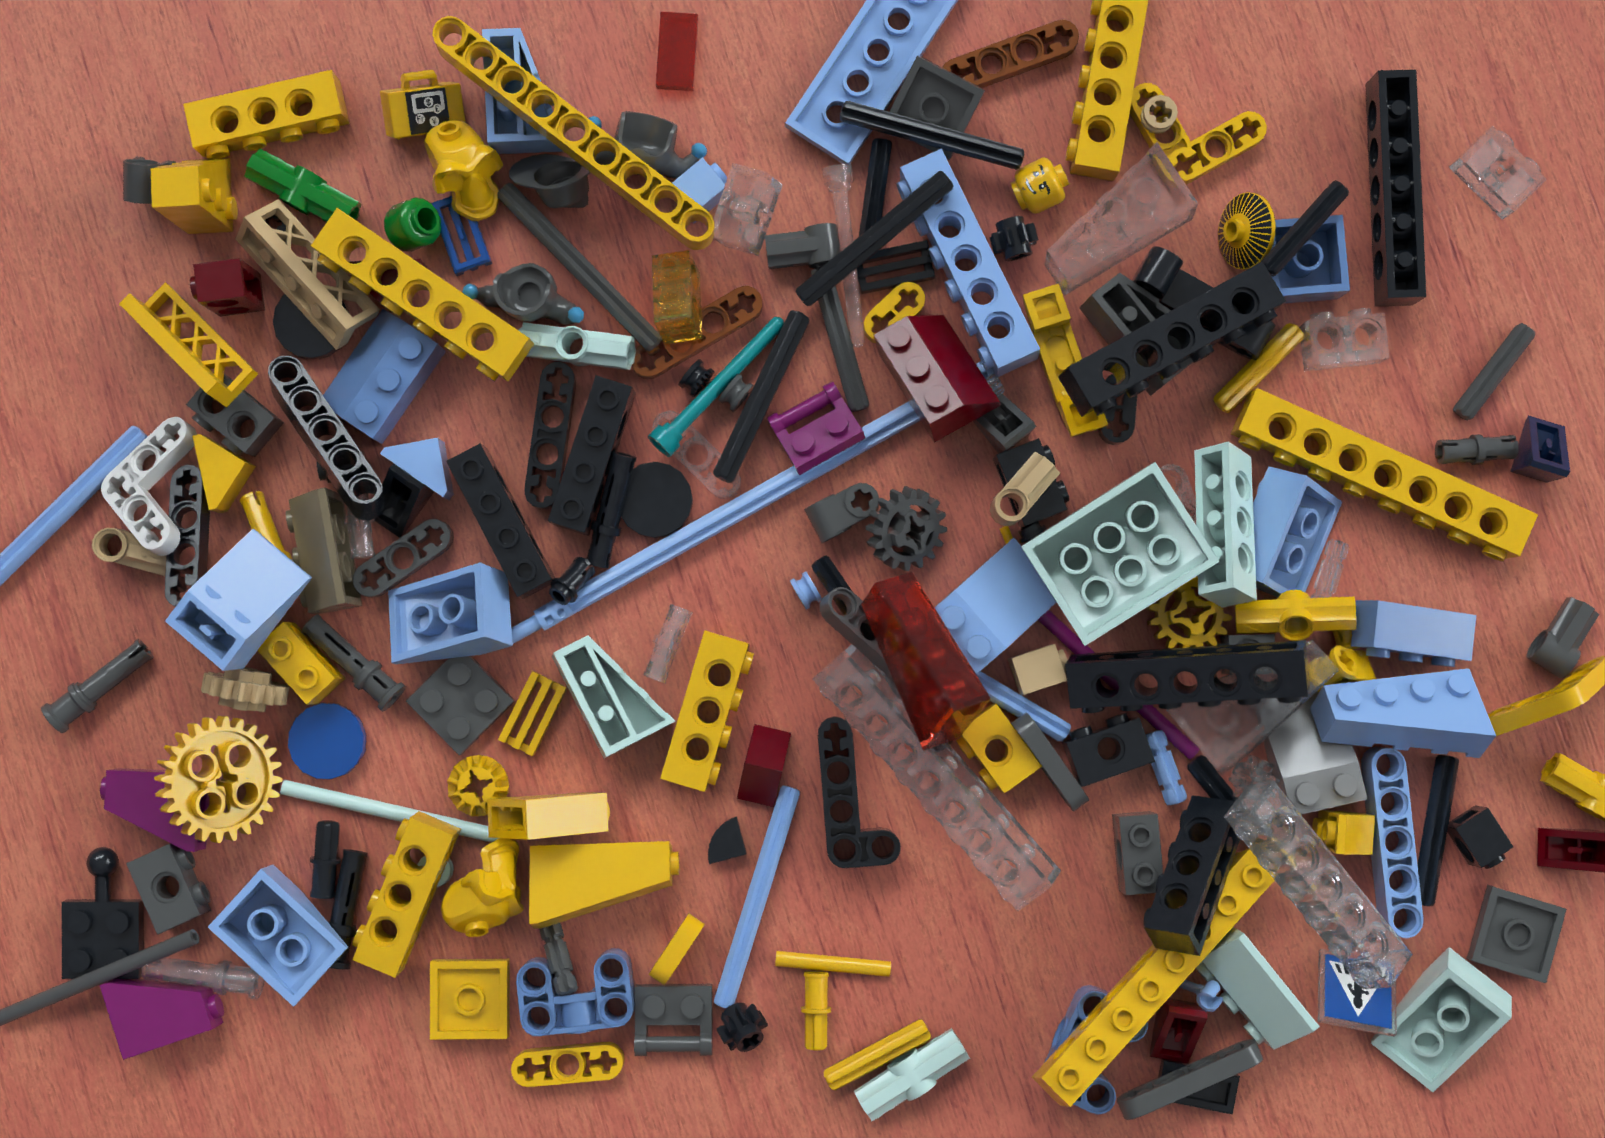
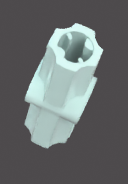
[518,322,636,370]
[854,1028,970,1121]

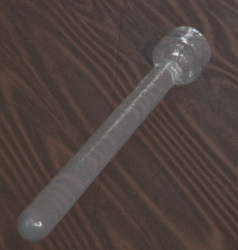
[822,164,865,347]

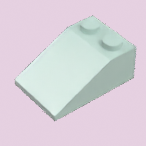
[1371,947,1512,1092]

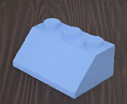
[1253,466,1342,598]

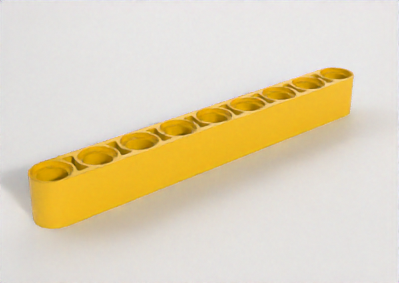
[432,16,714,250]

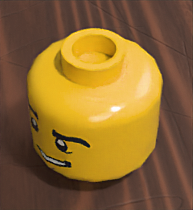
[1011,157,1070,214]

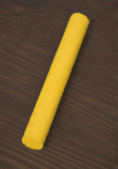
[775,951,891,977]

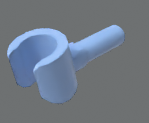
[1179,980,1223,1012]

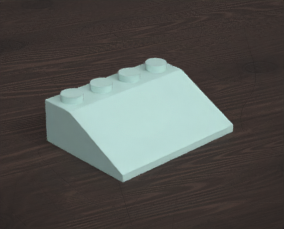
[1021,462,1220,646]

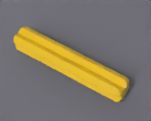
[1213,323,1304,413]
[823,1019,931,1090]

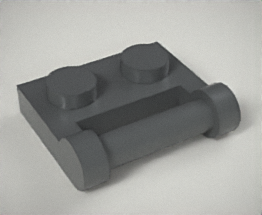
[634,984,713,1056]

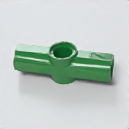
[244,148,362,223]

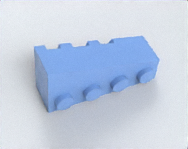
[1310,668,1496,758]

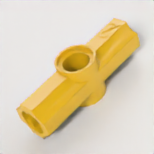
[1235,590,1357,641]
[1540,753,1605,821]

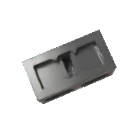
[186,374,284,457]

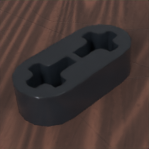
[1098,374,1137,445]

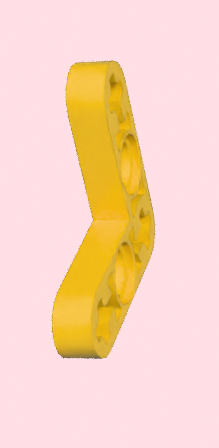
[1130,83,1267,185]
[1488,656,1605,736]

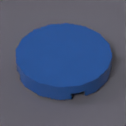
[288,703,367,779]

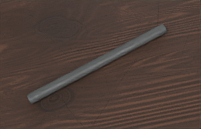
[0,929,199,1026]

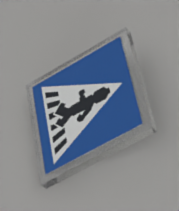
[1318,949,1397,1037]

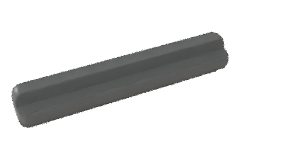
[1453,323,1535,421]

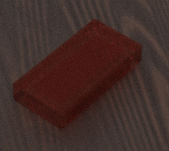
[656,12,699,91]

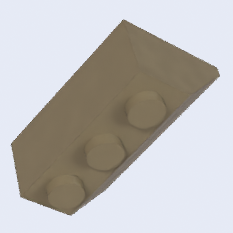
[286,488,362,614]

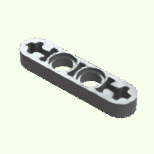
[1117,1039,1263,1120]

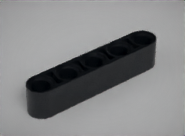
[268,356,384,520]

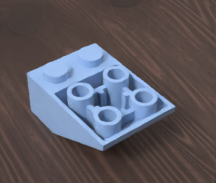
[165,529,312,671]

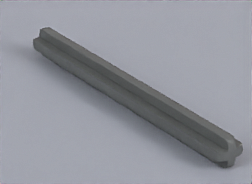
[497,183,662,351]

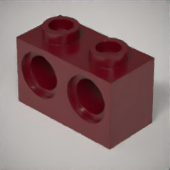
[190,258,265,317]

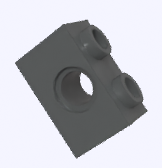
[1112,811,1163,895]
[126,843,211,935]

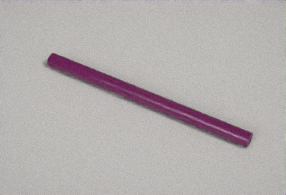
[1038,610,1200,760]

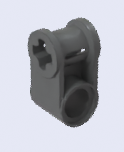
[123,157,176,204]
[804,483,879,543]

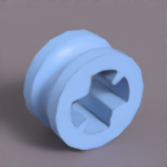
[790,571,822,610]

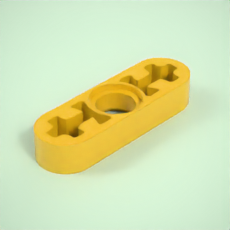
[511,1042,625,1087]

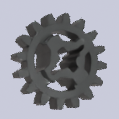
[865,486,947,571]

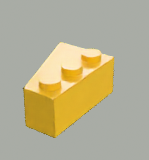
[150,158,238,234]

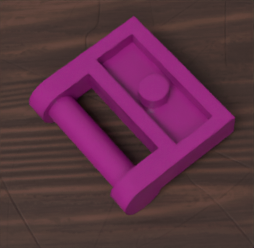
[766,381,865,475]

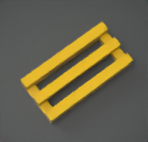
[498,671,567,757]

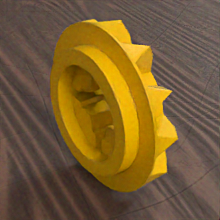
[447,755,509,816]

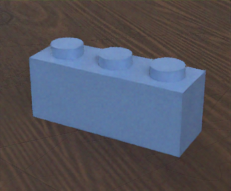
[1351,600,1476,667]

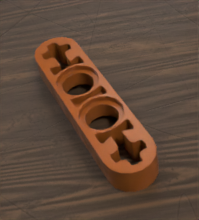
[942,20,1079,88]
[632,286,763,379]

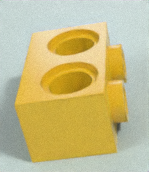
[257,622,346,705]

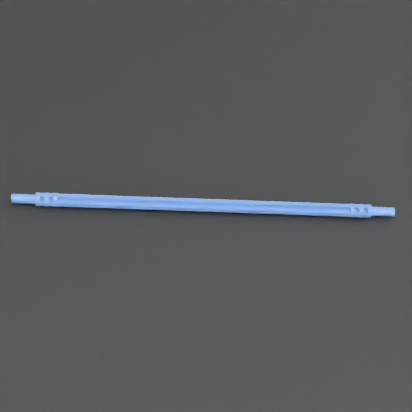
[512,361,996,644]

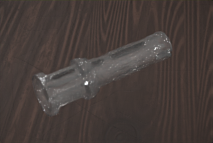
[142,958,265,1000]

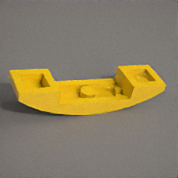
[1022,283,1108,437]

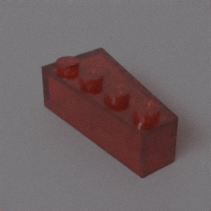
[861,572,991,751]

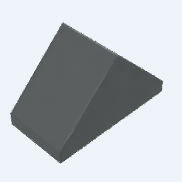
[973,387,1036,454]

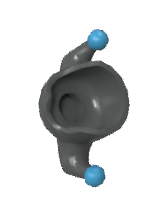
[588,111,707,179]
[462,263,584,325]

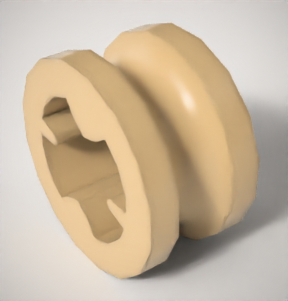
[1140,95,1178,134]

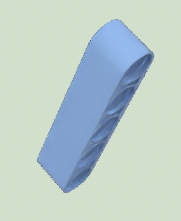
[1361,746,1423,938]

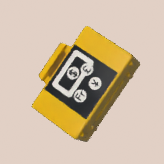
[380,70,465,140]

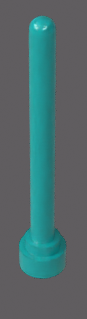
[648,317,784,457]

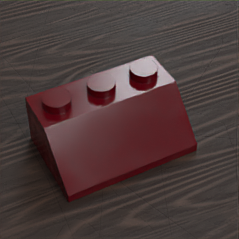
[874,315,1001,443]

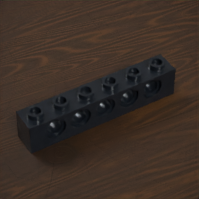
[1365,70,1426,306]
[1058,261,1286,417]
[1065,640,1310,713]

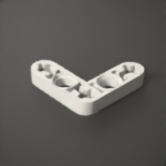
[101,417,197,556]

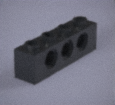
[548,375,636,536]
[446,443,555,599]
[1143,795,1246,956]

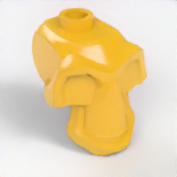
[424,120,503,222]
[441,838,524,937]

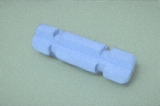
[1146,730,1187,805]

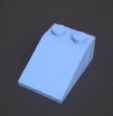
[926,538,1056,674]
[388,563,513,665]
[208,865,348,1007]

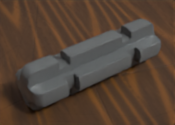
[539,923,578,996]

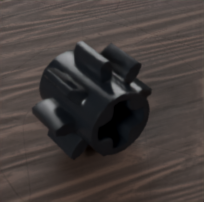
[989,216,1039,261]
[717,1003,768,1052]

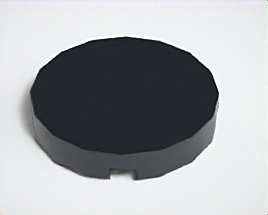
[273,294,349,359]
[621,462,693,538]

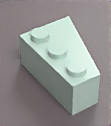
[552,635,675,759]

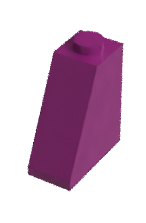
[100,768,209,852]
[99,979,224,1060]

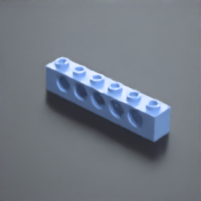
[896,148,1040,378]

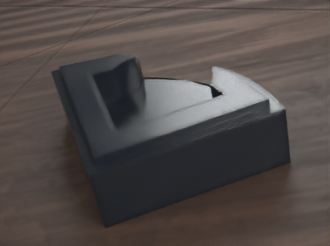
[708,816,747,864]

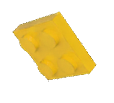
[430,959,509,1040]

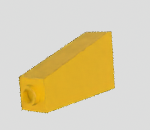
[529,841,680,929]

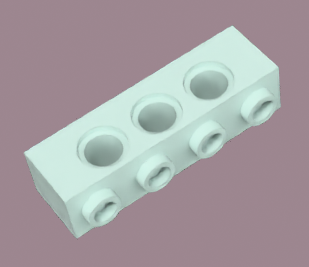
[1194,441,1257,607]

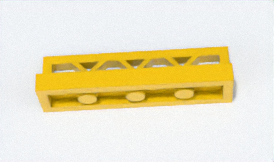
[119,282,258,408]

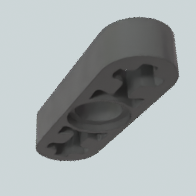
[353,519,454,597]
[1011,712,1089,811]

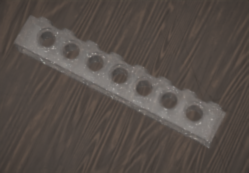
[812,644,1061,911]

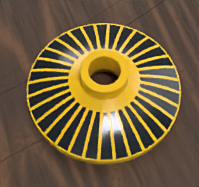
[1218,192,1276,270]

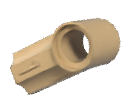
[990,452,1060,526]
[92,528,166,576]

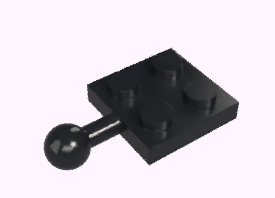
[62,847,144,979]

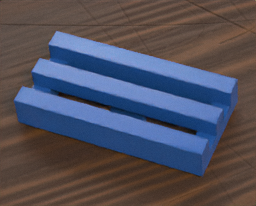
[432,196,492,276]

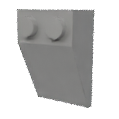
[1255,689,1367,817]

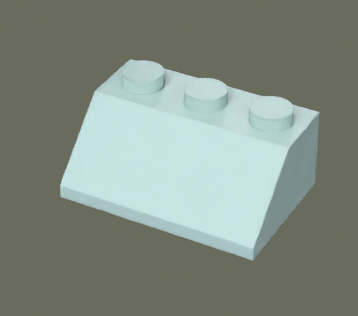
[1196,927,1320,1049]

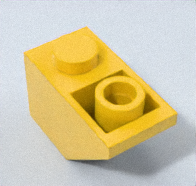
[1312,810,1375,855]

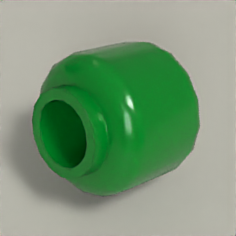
[384,198,441,252]

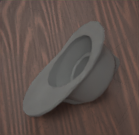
[509,154,591,208]

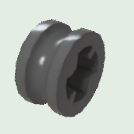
[719,374,754,412]

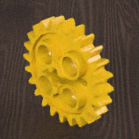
[154,716,283,843]

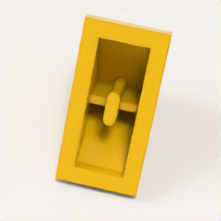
[193,434,256,513]

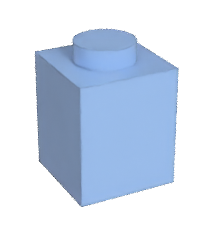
[672,157,729,223]

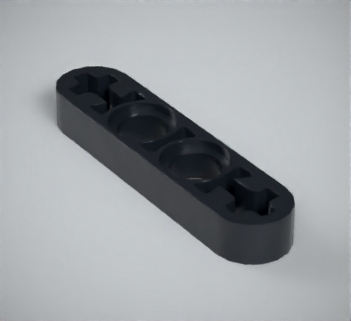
[524,362,576,509]
[165,464,210,607]

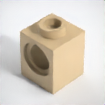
[1008,644,1068,695]

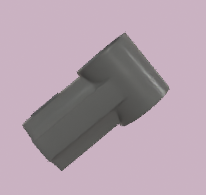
[765,223,841,270]
[1526,597,1599,679]

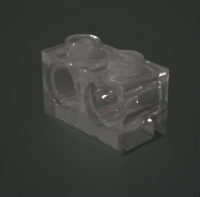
[1299,308,1390,371]

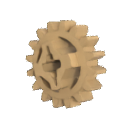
[201,667,289,712]

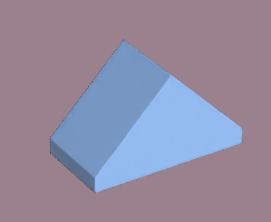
[380,438,454,500]

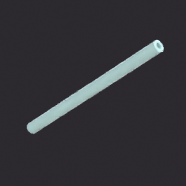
[280,780,499,843]

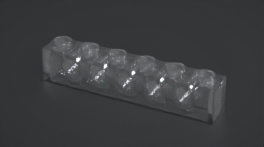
[1224,780,1413,989]

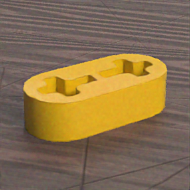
[863,282,925,343]
[648,914,705,985]

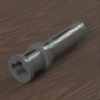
[301,614,406,712]
[41,639,154,733]

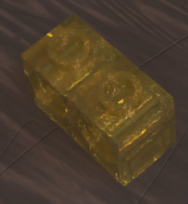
[652,250,702,344]

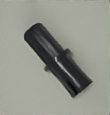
[310,820,341,899]

